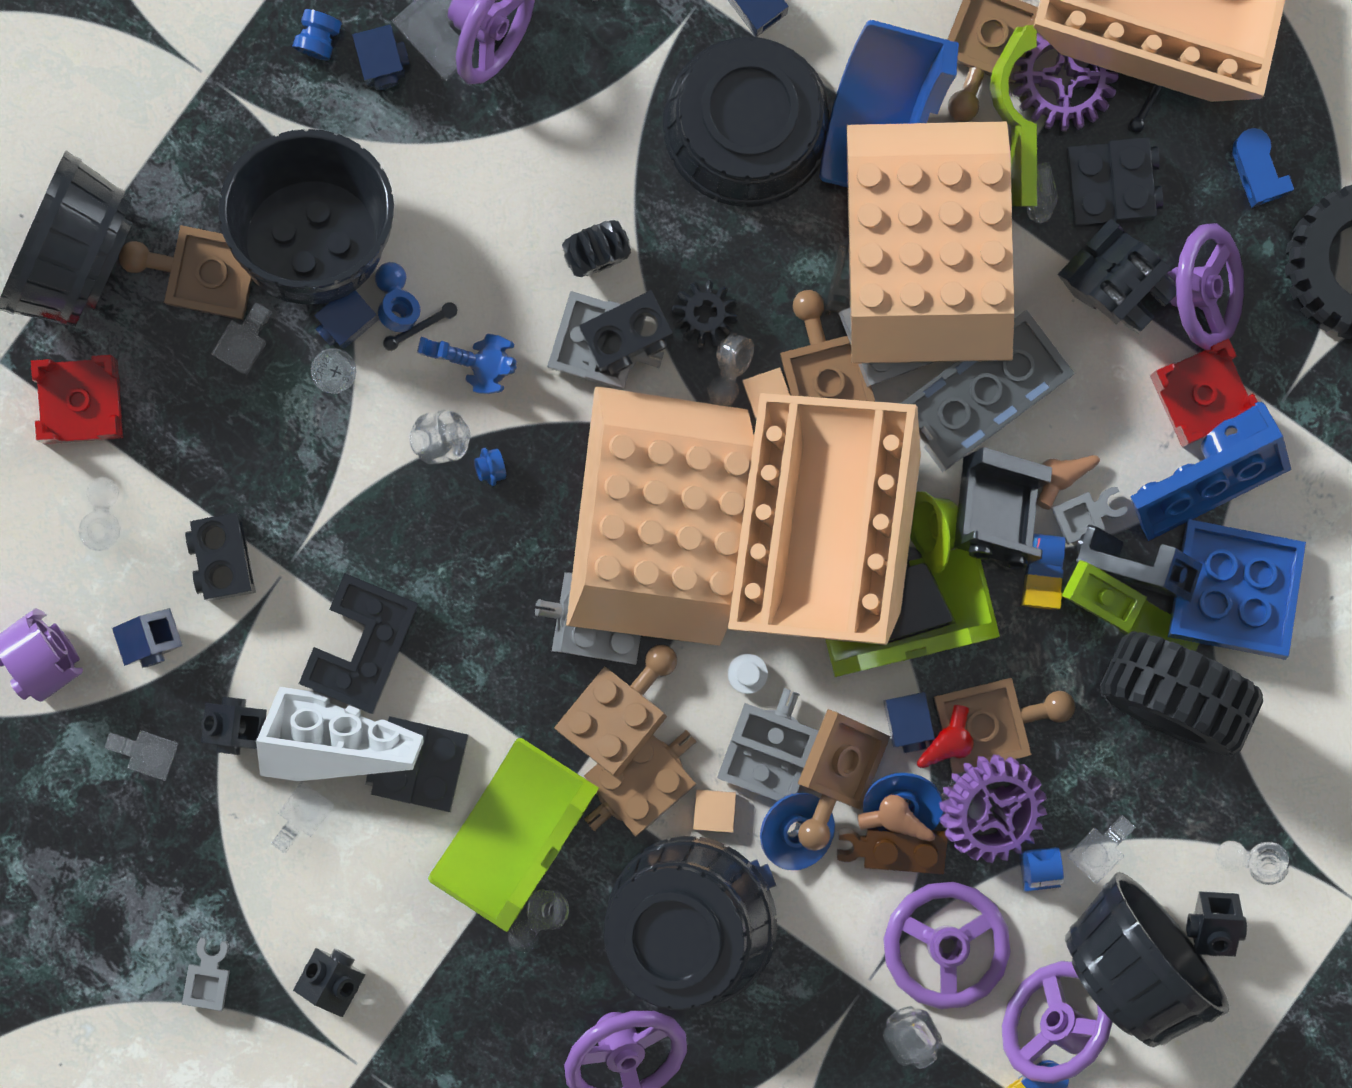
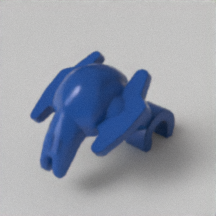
[417,334,517,394]

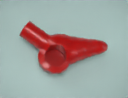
[917,705,974,768]

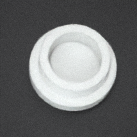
[728,654,768,694]

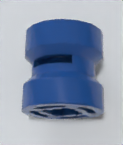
[292,9,342,61]

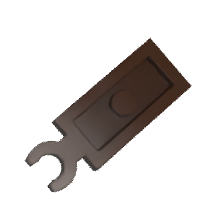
[836,826,948,874]

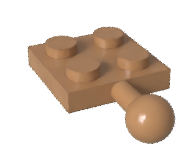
[947,0,1038,122]
[119,225,252,320]
[780,290,875,402]
[554,645,677,779]
[933,678,1076,774]
[798,709,891,851]

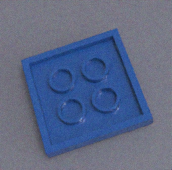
[1168,519,1306,660]

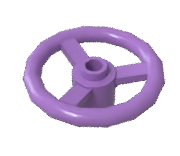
[448,0,535,84]
[1167,223,1244,350]
[883,882,1011,1009]
[1001,961,1113,1084]
[564,1011,687,1088]

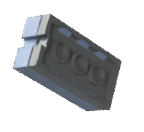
[900,310,1075,472]

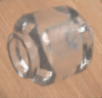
[409,410,470,464]
[883,1006,943,1069]

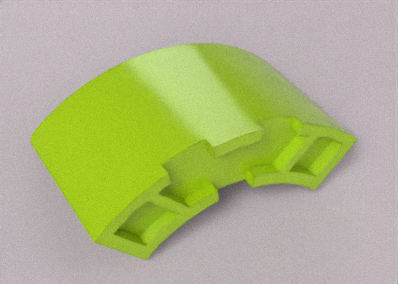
[825,549,1000,677]
[428,738,599,932]

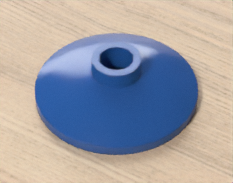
[863,773,943,830]
[760,793,835,871]

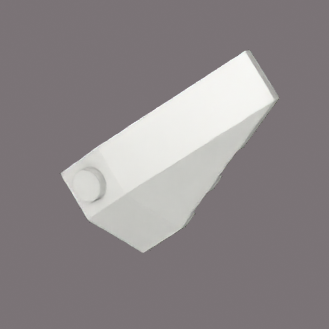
[256,687,424,781]

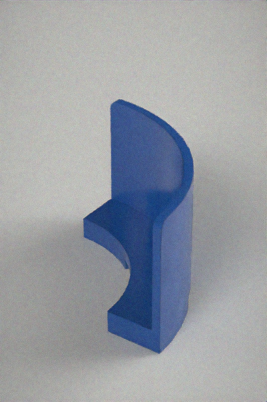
[819,20,959,188]

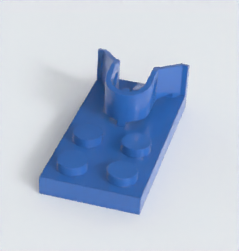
[1130,402,1292,541]

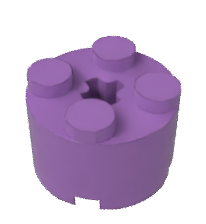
[0,608,83,702]

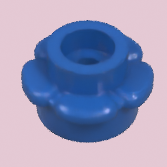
[474,448,506,486]

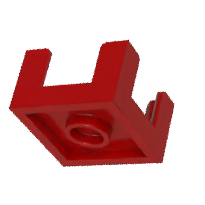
[1150,338,1258,447]
[31,355,123,444]

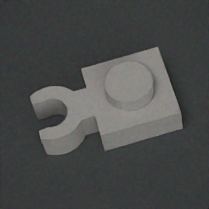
[1051,487,1128,545]
[182,937,230,1011]

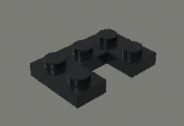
[298,573,419,714]

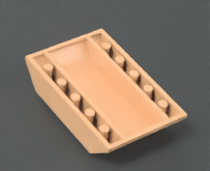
[1033,0,1285,102]
[847,121,1014,364]
[566,387,754,646]
[728,393,921,645]

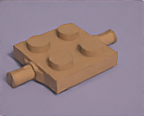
[583,730,697,837]

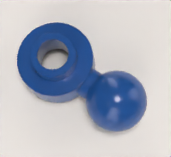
[375,262,421,332]

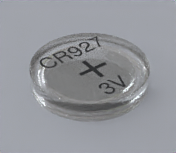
[311,348,357,394]

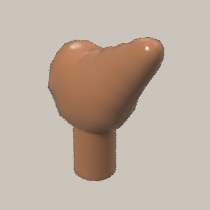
[1037,455,1100,510]
[858,794,935,841]

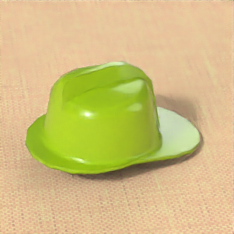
[910,491,958,573]

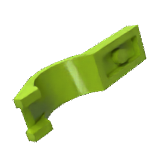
[990,25,1037,206]
[1061,560,1199,651]

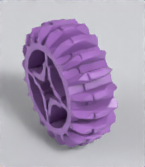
[1011,33,1118,131]
[939,754,1047,863]

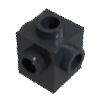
[201,697,267,755]
[1186,891,1247,957]
[293,948,365,1017]

